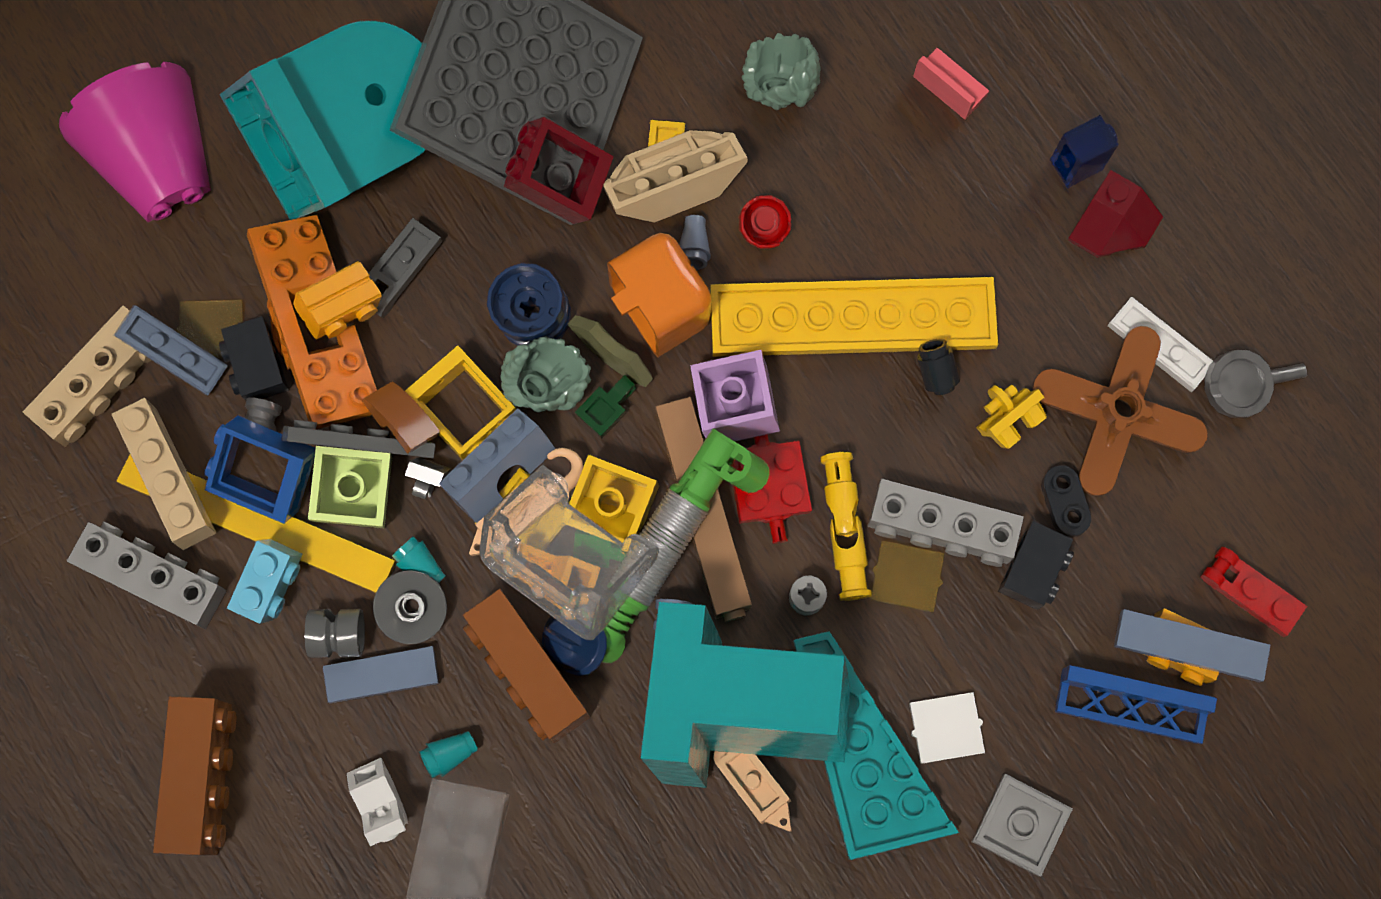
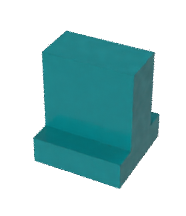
[641,602,851,788]

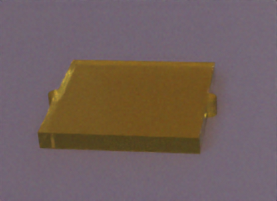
[176,300,243,359]
[870,541,944,613]

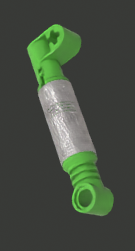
[593,428,769,663]

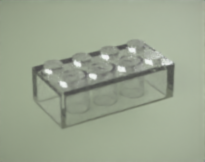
[406,778,510,899]

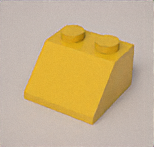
[562,455,659,550]

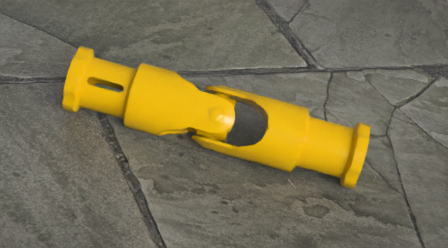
[820,452,872,601]

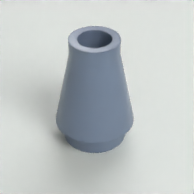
[679,215,711,270]

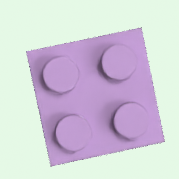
[690,350,780,441]

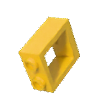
[405,346,516,461]

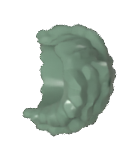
[741,33,821,110]
[500,337,591,412]

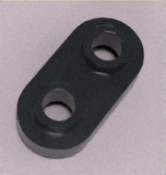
[1041,466,1091,538]

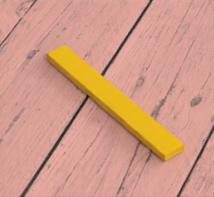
[116,454,397,593]

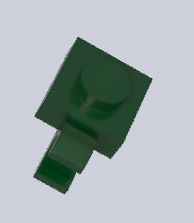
[575,375,636,438]

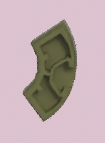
[568,315,653,387]

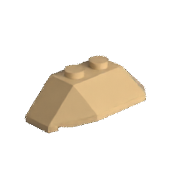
[603,130,748,223]

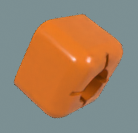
[607,233,711,357]

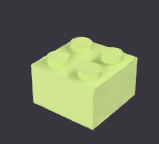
[308,446,392,528]

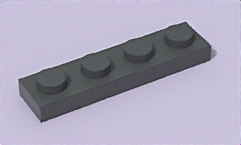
[282,420,435,458]

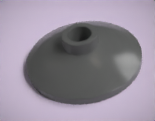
[373,570,447,644]

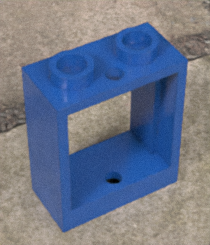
[205,416,316,524]

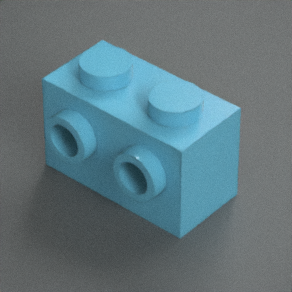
[227,539,303,624]

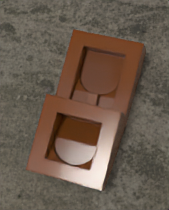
[362,381,440,454]

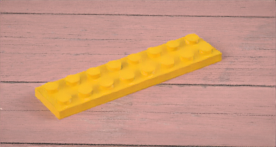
[710,277,998,357]

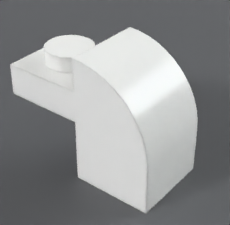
[347,758,408,846]

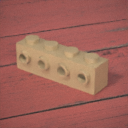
[23,306,151,447]

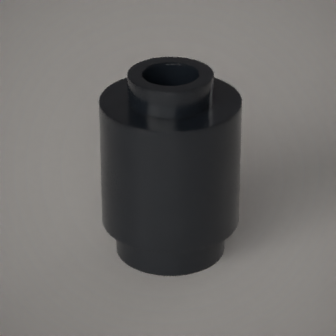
[917,339,960,395]

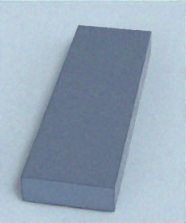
[113,305,228,395]
[323,646,440,704]

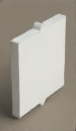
[909,692,985,764]

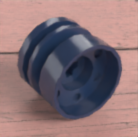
[487,263,571,346]

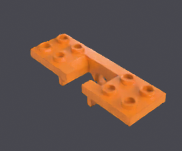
[247,215,377,429]

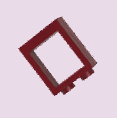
[504,117,614,224]

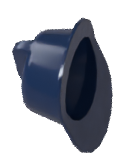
[542,605,607,676]

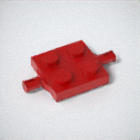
[732,434,812,544]

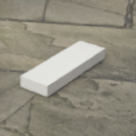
[1108,297,1213,392]

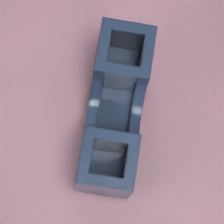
[439,408,556,523]

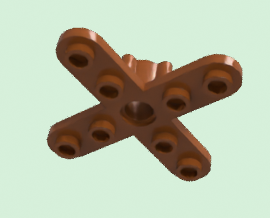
[1033,326,1208,496]

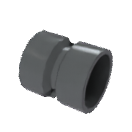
[305,609,365,658]

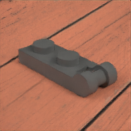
[368,218,442,318]

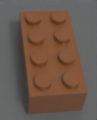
[463,589,590,744]
[153,697,237,855]

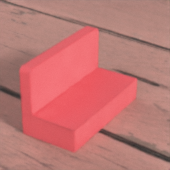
[913,48,989,120]

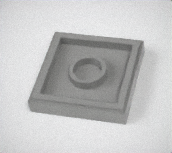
[971,774,1073,877]

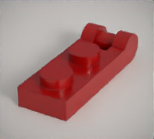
[1201,547,1307,637]

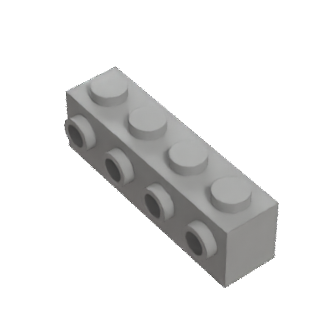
[867,479,1024,567]
[67,521,227,630]

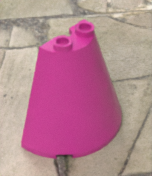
[59,62,211,222]

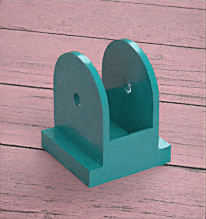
[219,21,426,220]

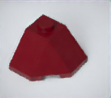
[1067,170,1163,258]

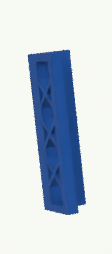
[1055,665,1217,744]

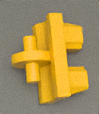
[976,385,1047,449]

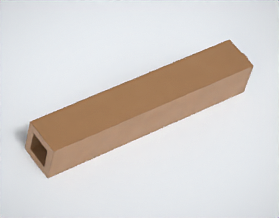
[656,397,752,622]

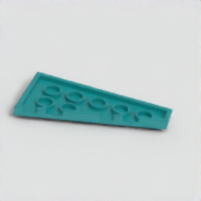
[793,631,959,860]

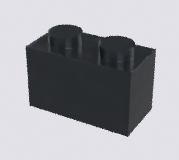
[219,316,289,401]
[998,521,1074,610]

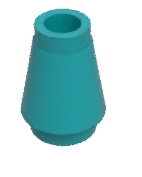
[392,536,446,583]
[419,731,478,778]

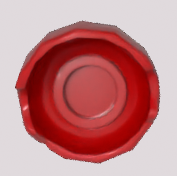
[739,195,792,249]

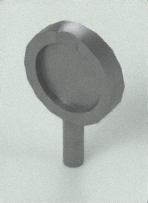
[1205,350,1307,418]

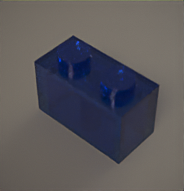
[1050,115,1119,189]

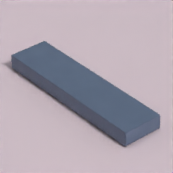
[1114,609,1271,682]

